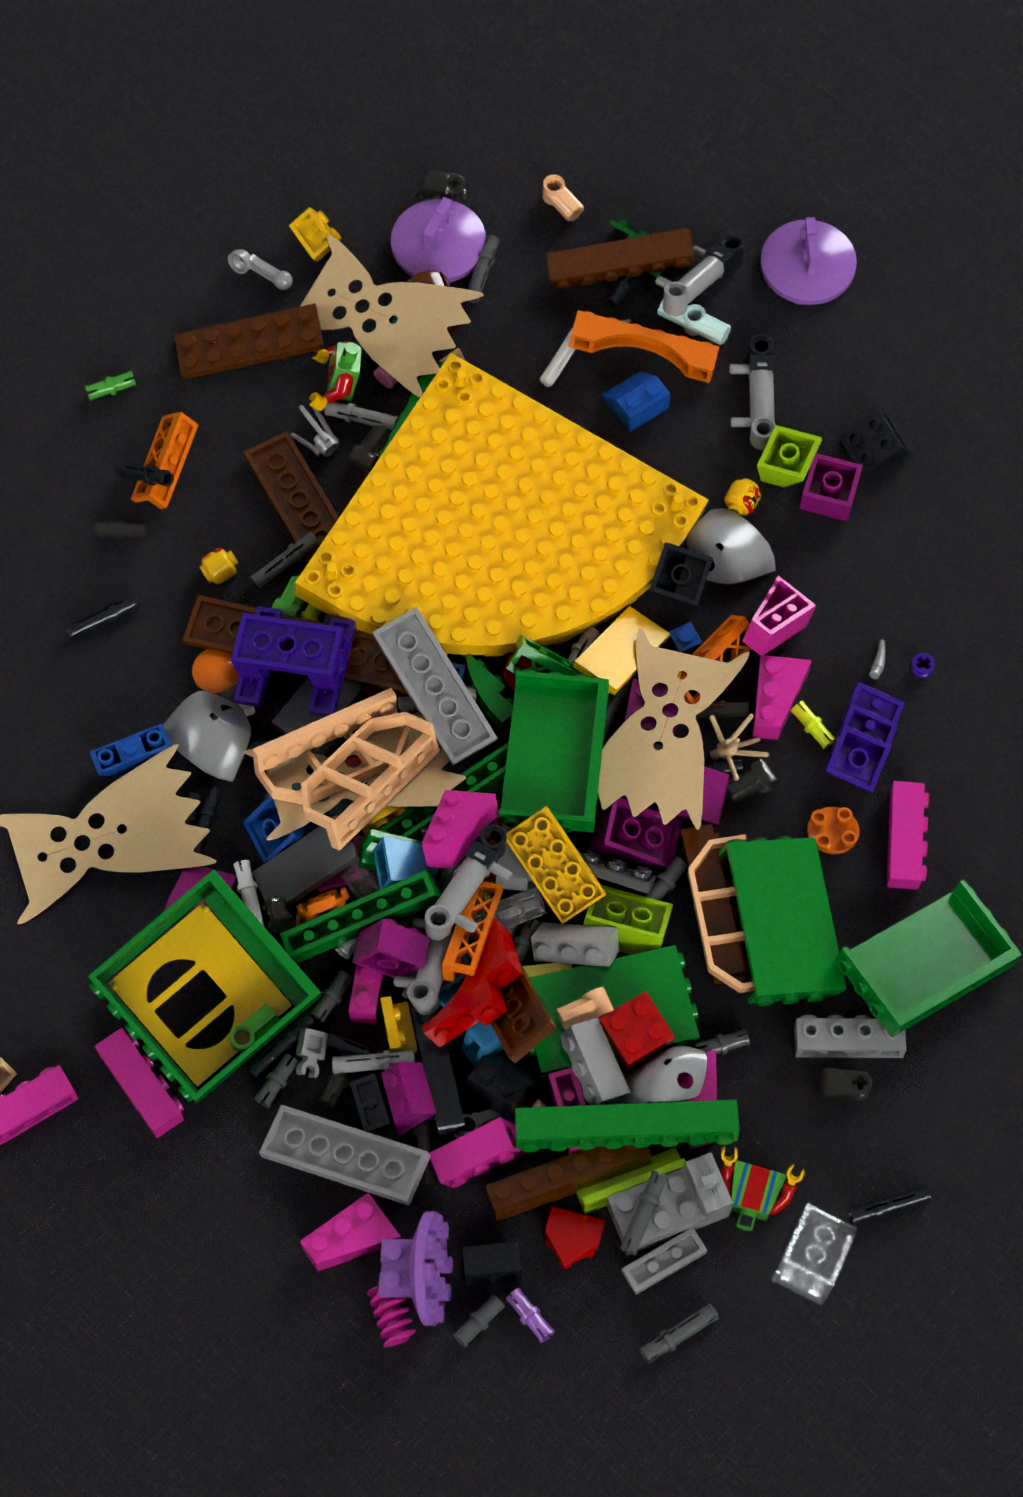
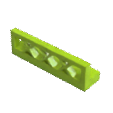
[576,1147,686,1214]

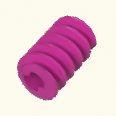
[367,1286,416,1348]

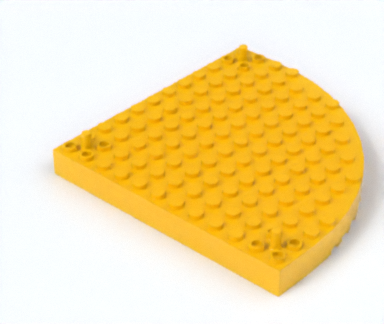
[294,353,709,657]

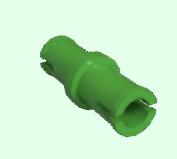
[85,371,136,401]

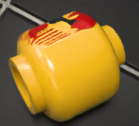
[724,478,761,516]
[199,547,238,585]

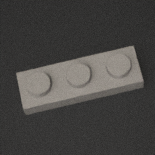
[622,1227,708,1295]

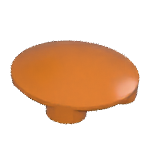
[192,649,239,694]
[807,807,859,854]

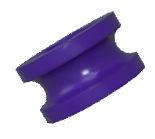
[911,653,935,679]

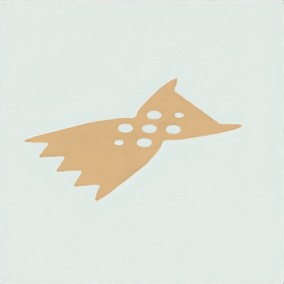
[301,235,484,398]
[598,627,749,830]
[243,712,466,841]
[0,744,217,924]

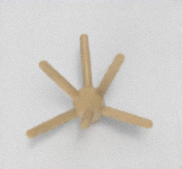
[710,714,769,781]

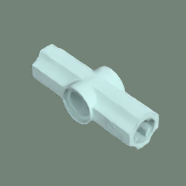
[658,298,731,345]

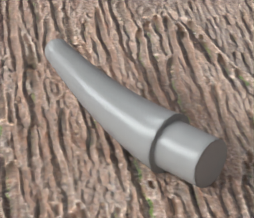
[869,639,885,679]

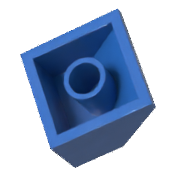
[601,371,670,432]
[243,796,315,864]

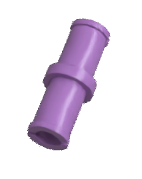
[506,1288,555,1343]

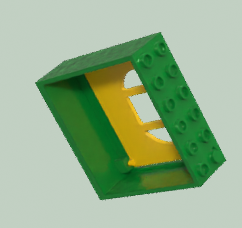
[88,870,321,1104]

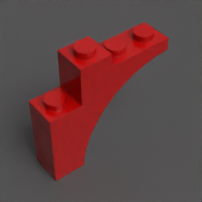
[422,918,523,1047]

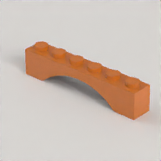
[569,310,719,383]

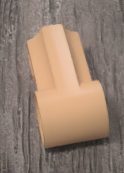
[542,174,584,222]
[556,987,614,1030]

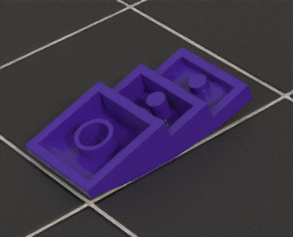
[825,682,905,793]

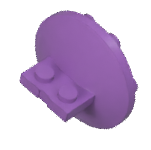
[391,197,486,283]
[760,217,857,305]
[378,1211,453,1326]

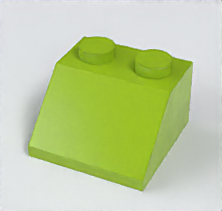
[757,425,822,487]

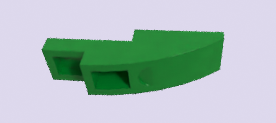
[466,654,513,733]

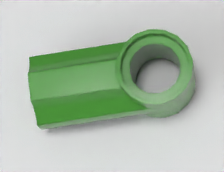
[272,575,305,618]
[229,1003,280,1052]

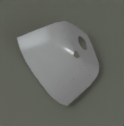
[687,508,776,584]
[163,691,251,782]
[619,1046,707,1104]

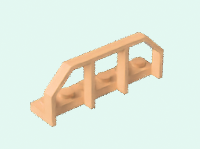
[253,688,410,805]
[301,712,440,851]
[688,834,754,993]

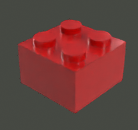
[599,991,675,1071]

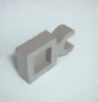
[296,1028,328,1078]

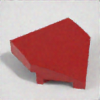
[544,1207,605,1270]

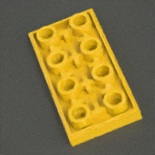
[573,606,670,695]
[506,806,607,924]

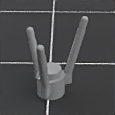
[291,405,339,457]

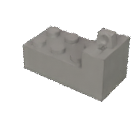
[607,1152,733,1256]

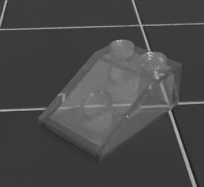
[772,1203,857,1306]

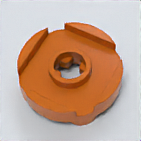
[296,887,350,922]

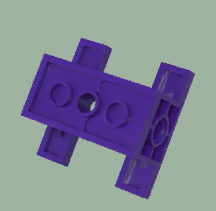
[231,606,356,717]

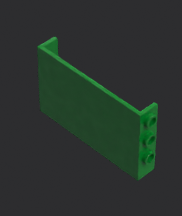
[499,669,609,833]
[719,836,847,1006]
[835,880,1022,1037]
[529,945,699,1078]

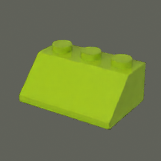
[584,885,673,955]

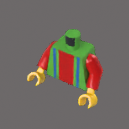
[309,342,361,411]
[720,1146,805,1231]

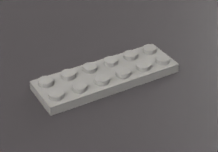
[372,607,498,766]
[259,1105,431,1205]

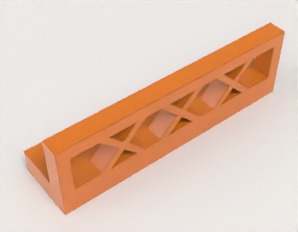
[131,412,198,509]
[678,615,751,704]
[442,881,503,982]

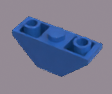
[89,723,172,776]

